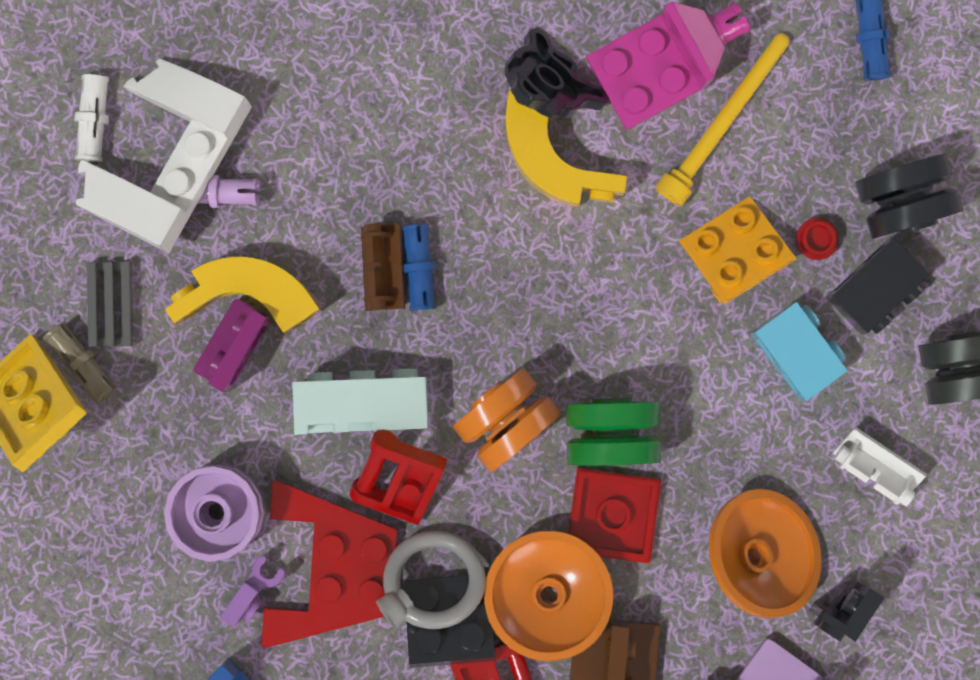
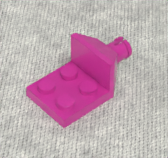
[585,1,750,131]

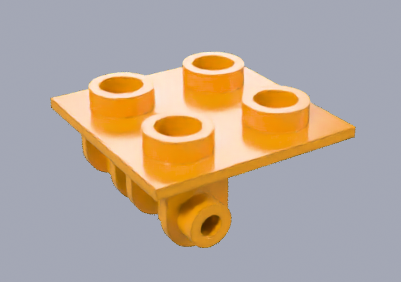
[679,196,796,305]

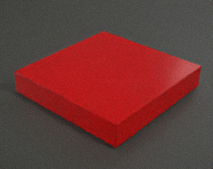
[568,467,662,564]

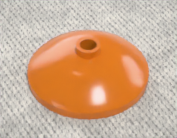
[709,489,822,619]
[484,531,613,661]

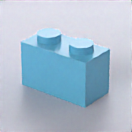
[750,302,848,402]

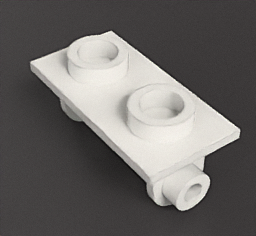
[833,427,927,506]

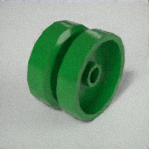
[565,398,661,466]

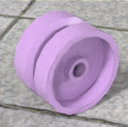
[164,464,266,562]

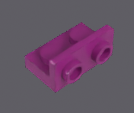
[193,299,272,393]

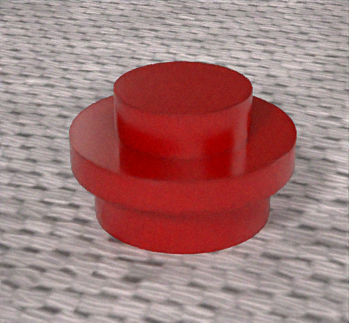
[796,218,839,260]

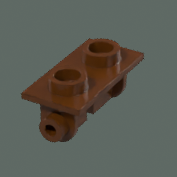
[360,224,406,311]

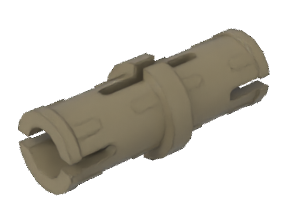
[43,322,118,404]

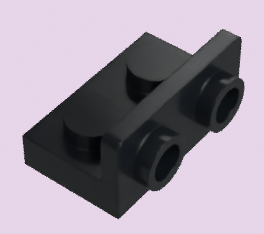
[809,582,884,642]

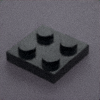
[404,573,496,668]

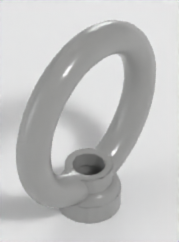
[376,530,486,629]

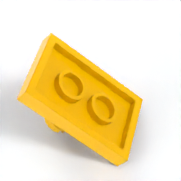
[0,333,87,472]

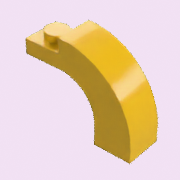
[505,91,627,208]
[165,257,323,334]

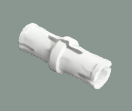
[74,74,109,163]

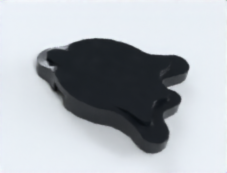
[504,28,608,120]

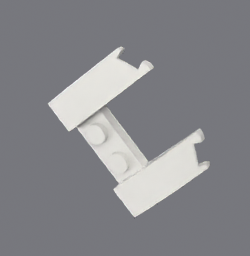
[76,58,252,254]

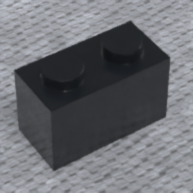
[826,237,930,334]

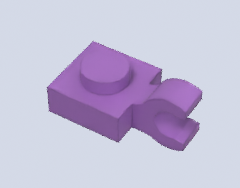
[220,554,286,628]

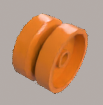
[452,367,562,473]

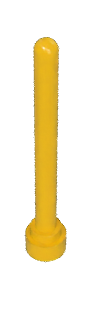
[654,33,790,207]

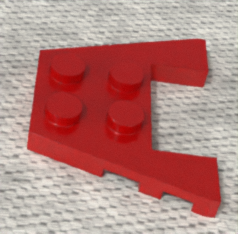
[261,480,398,648]

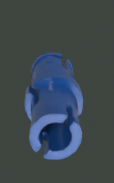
[855,0,892,81]
[402,224,437,311]

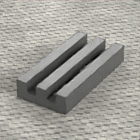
[87,261,133,347]

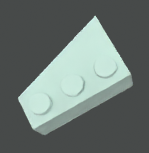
[292,369,429,435]

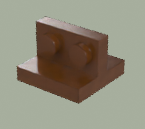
[569,619,661,680]

